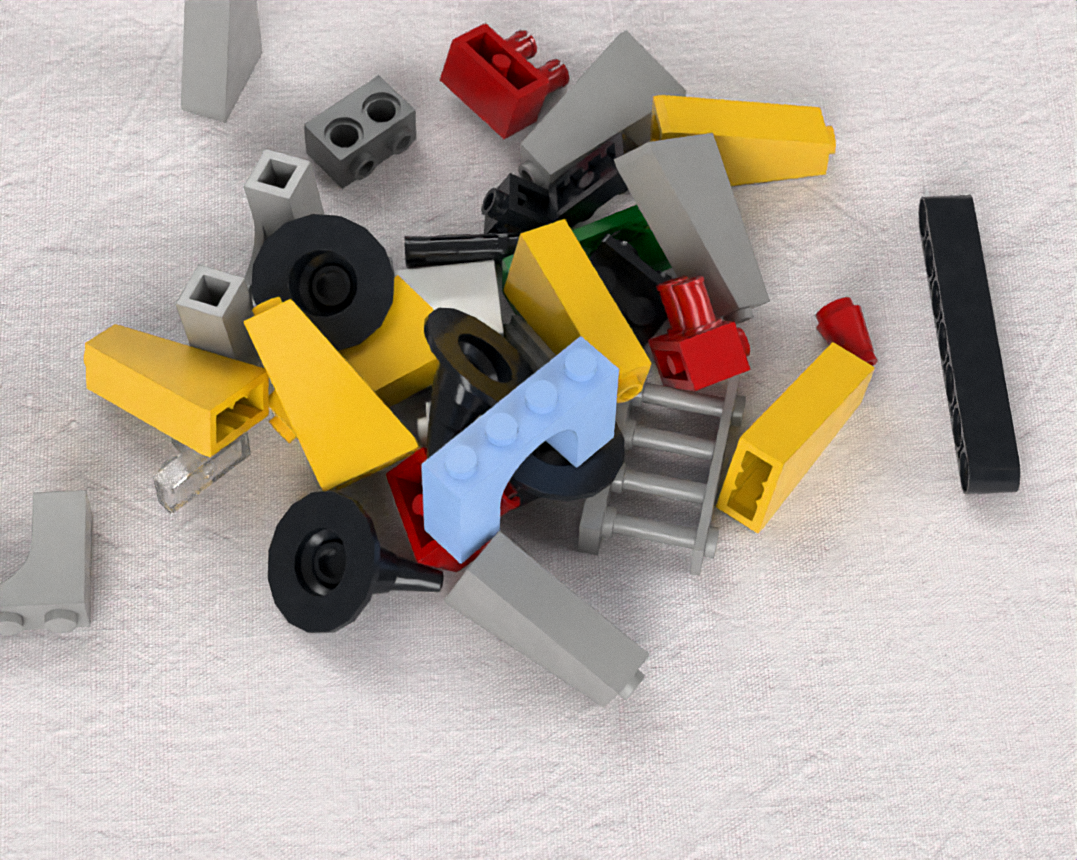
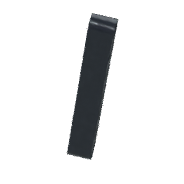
[918,195,1020,495]

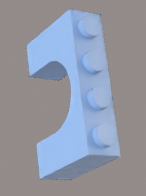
[422,336,619,564]

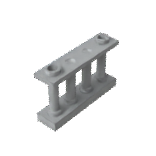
[577,375,746,576]

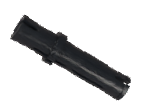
[404,228,524,268]

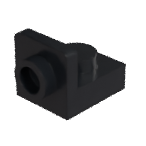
[481,173,551,234]

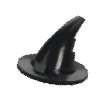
[251,214,395,351]
[424,307,534,459]
[506,420,624,514]
[267,491,444,633]

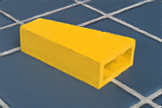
[650,95,836,186]
[503,219,652,403]
[268,275,438,444]
[243,297,421,492]
[83,324,269,457]
[715,342,875,534]

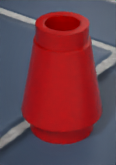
[815,297,878,366]

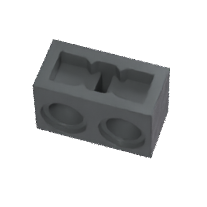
[304,75,416,189]

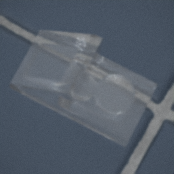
[153,431,251,515]

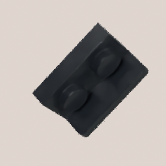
[548,131,639,228]
[589,234,673,349]

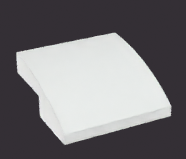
[396,260,504,338]

